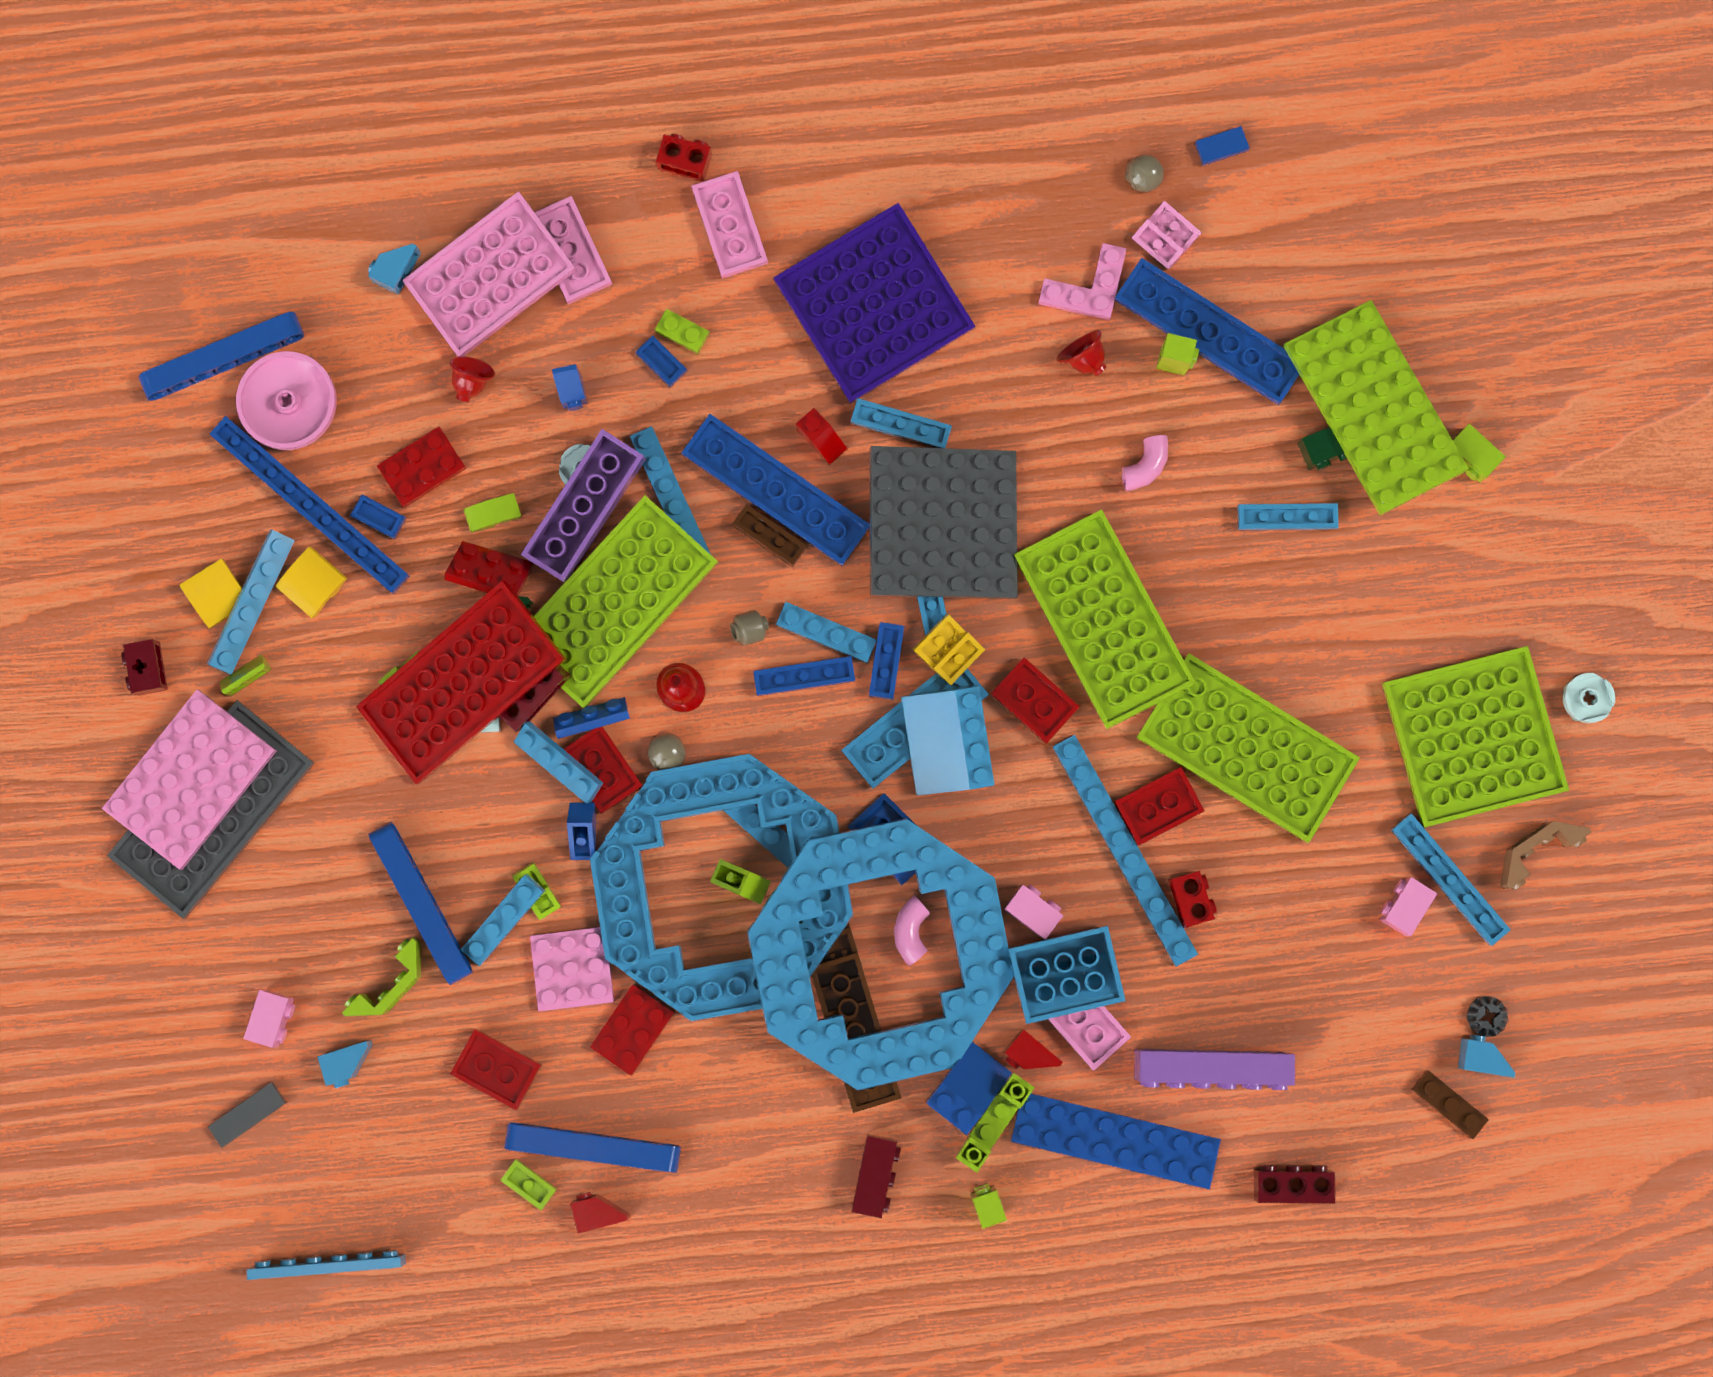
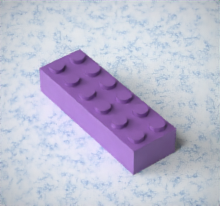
[521,429,646,582]
[1134,1049,1295,1090]

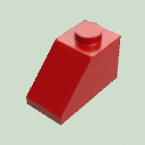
[796,408,848,465]
[1003,1029,1063,1070]
[570,1192,630,1234]

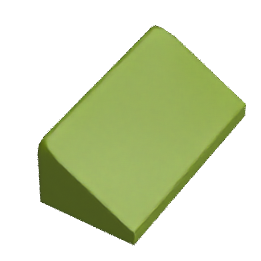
[220,655,271,696]

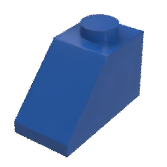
[552,364,588,411]
[567,803,597,860]

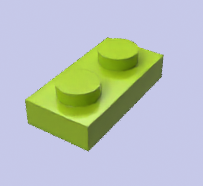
[655,309,710,354]
[500,1159,557,1210]

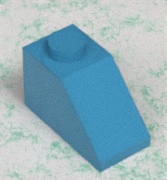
[368,244,421,295]
[1458,1034,1515,1078]
[318,1040,373,1089]

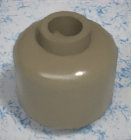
[730,610,769,645]

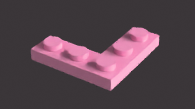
[1038,243,1126,321]

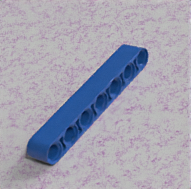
[138,312,305,401]
[368,821,473,985]
[504,1122,681,1173]

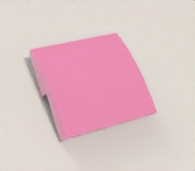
[1132,201,1202,270]

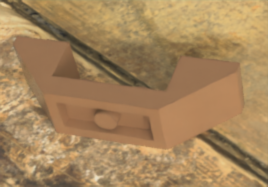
[1500,821,1592,890]

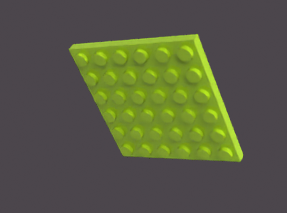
[1382,646,1570,828]

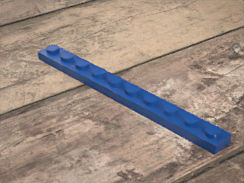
[209,416,410,594]

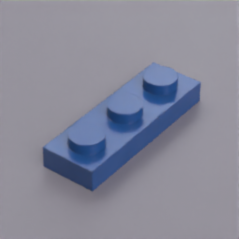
[869,622,904,700]
[553,697,630,739]

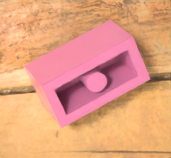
[1380,877,1437,936]
[1004,884,1063,940]
[243,989,295,1048]

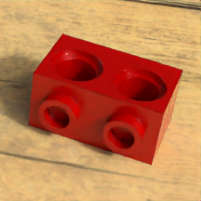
[656,134,712,182]
[1168,871,1217,928]

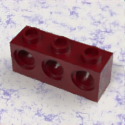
[500,665,571,732]
[1254,1165,1335,1204]

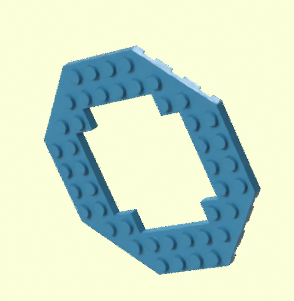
[590,754,854,1021]
[747,819,1014,1090]

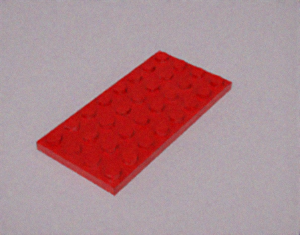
[356,581,566,784]

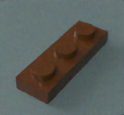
[732,504,807,568]
[1411,1070,1489,1139]

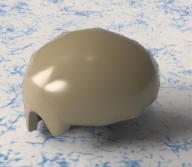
[1125,155,1164,192]
[648,732,686,770]

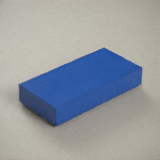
[1195,126,1250,166]
[635,335,687,388]
[350,494,406,539]

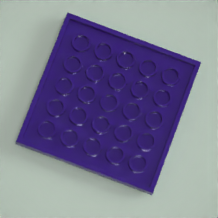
[773,202,976,404]

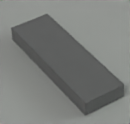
[208,1082,287,1148]

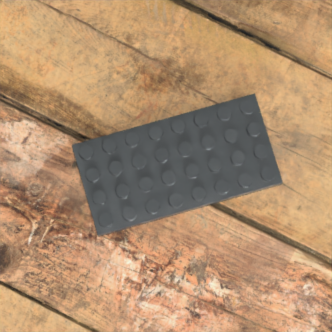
[107,700,315,919]

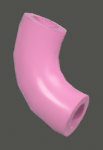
[1122,435,1168,491]
[894,895,930,966]

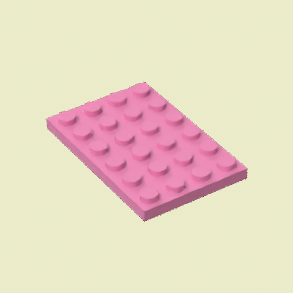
[402,191,577,357]
[102,690,277,870]

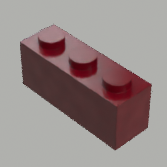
[852,1134,901,1219]

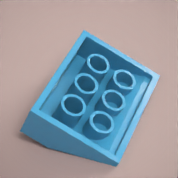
[901,684,994,796]
[1008,926,1126,1024]

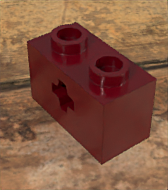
[121,639,168,696]

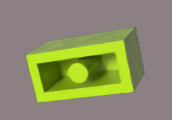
[1156,333,1199,376]
[1453,423,1506,483]
[710,859,771,904]
[970,1183,1007,1229]

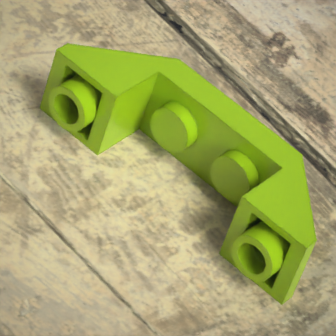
[342,938,421,1016]
[956,1073,1035,1172]

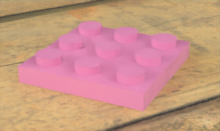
[530,927,614,1012]

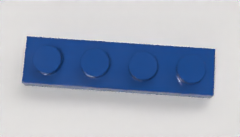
[753,656,855,696]

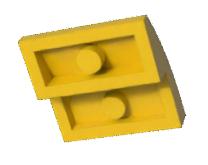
[275,547,347,618]
[179,558,243,629]
[912,614,985,685]

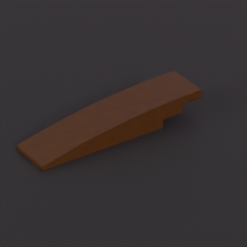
[798,921,901,1113]

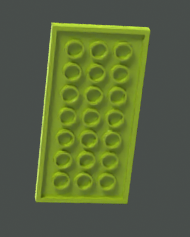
[1283,300,1469,516]
[534,495,719,708]
[1014,509,1196,730]
[1136,653,1360,843]

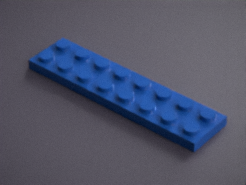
[1115,258,1299,405]
[681,414,870,567]
[1011,1093,1221,1190]

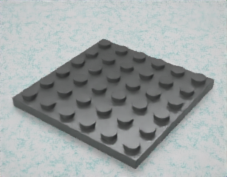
[869,446,1018,599]

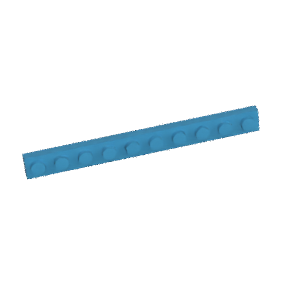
[1052,735,1198,967]

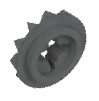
[1467,996,1509,1037]

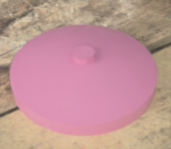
[236,351,337,450]

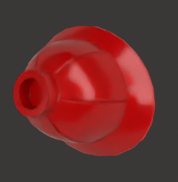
[1057,330,1106,376]
[450,357,495,402]
[656,663,705,712]

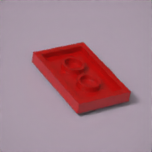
[377,426,467,508]
[445,541,533,596]
[990,657,1080,744]
[564,726,643,814]
[1114,767,1205,846]
[590,984,675,1076]
[450,1029,542,1110]

